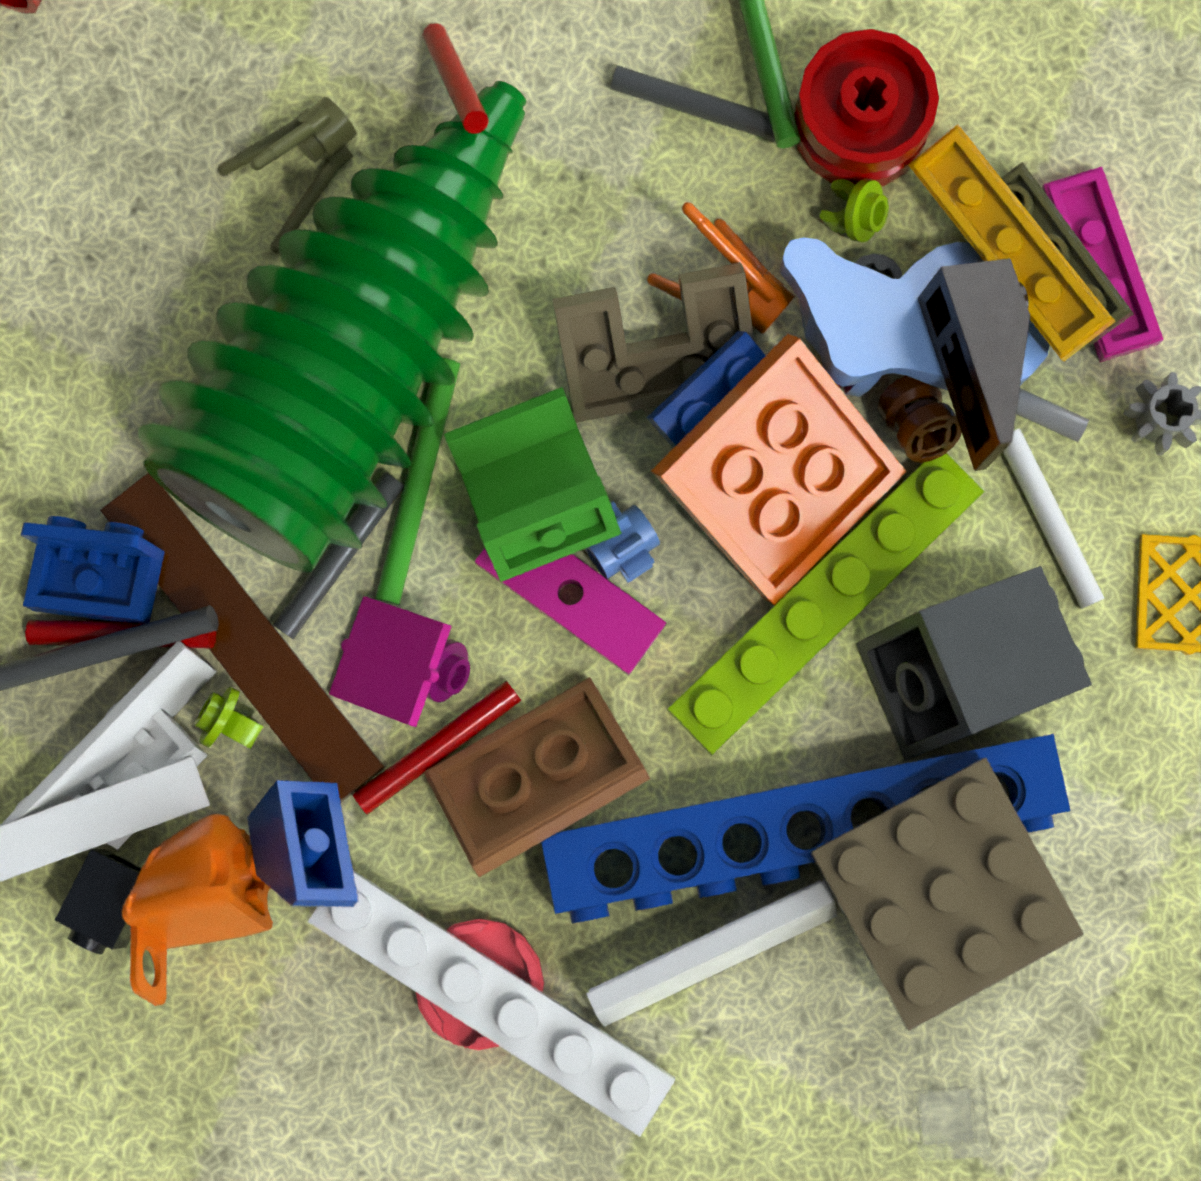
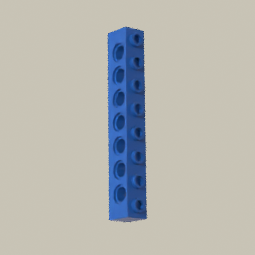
[541,734,1071,924]

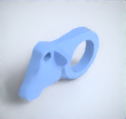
[780,237,1050,397]

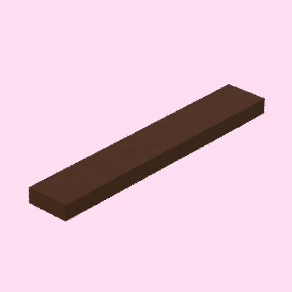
[100,473,385,803]

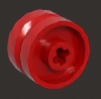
[794,29,939,187]

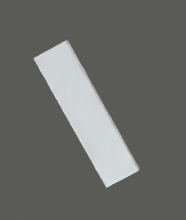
[586,880,837,1027]

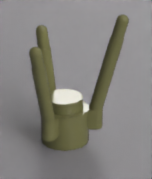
[218,97,357,253]

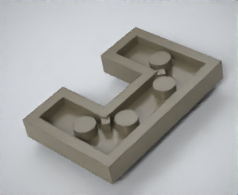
[552,262,754,423]

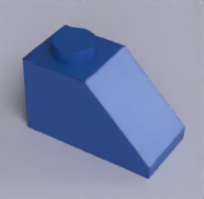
[247,780,358,907]

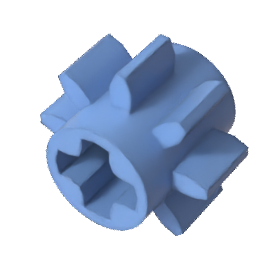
[585,501,660,583]

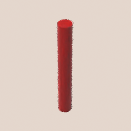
[422,23,489,134]
[25,620,216,648]
[352,680,522,815]

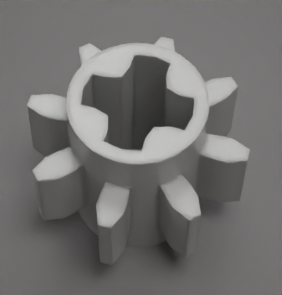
[1123,372,1201,455]

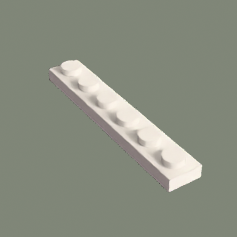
[308,870,675,1137]

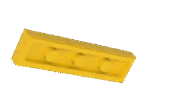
[908,125,1116,362]

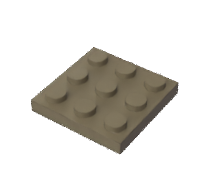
[810,757,1084,1031]

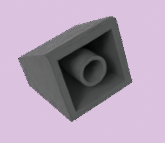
[856,566,1092,761]

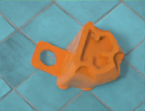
[122,814,273,1006]

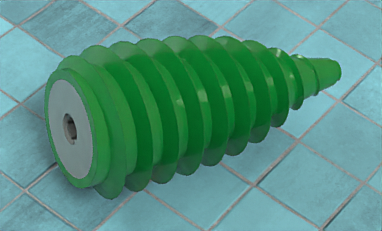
[138,81,526,573]

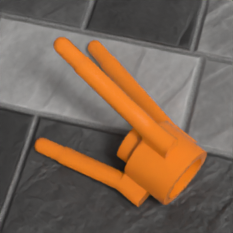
[647,202,795,335]

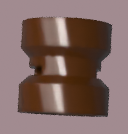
[877,375,962,463]

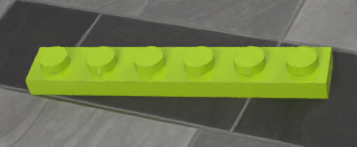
[667,453,985,756]

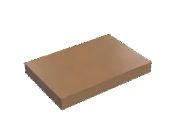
[424,677,650,877]

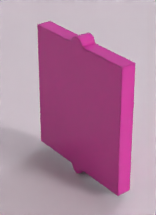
[329,596,452,727]

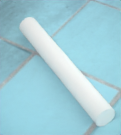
[1003,429,1104,609]

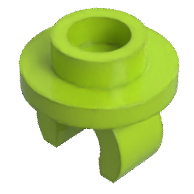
[819,179,889,243]
[194,686,263,749]

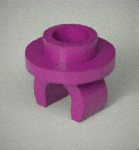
[427,639,470,702]

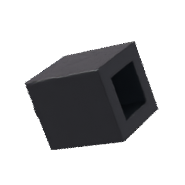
[54,849,142,955]

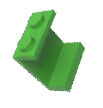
[444,387,622,582]

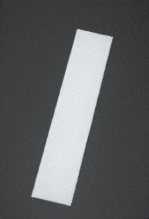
[0,756,210,882]

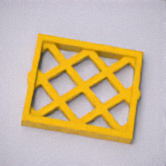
[1135,534,1201,655]

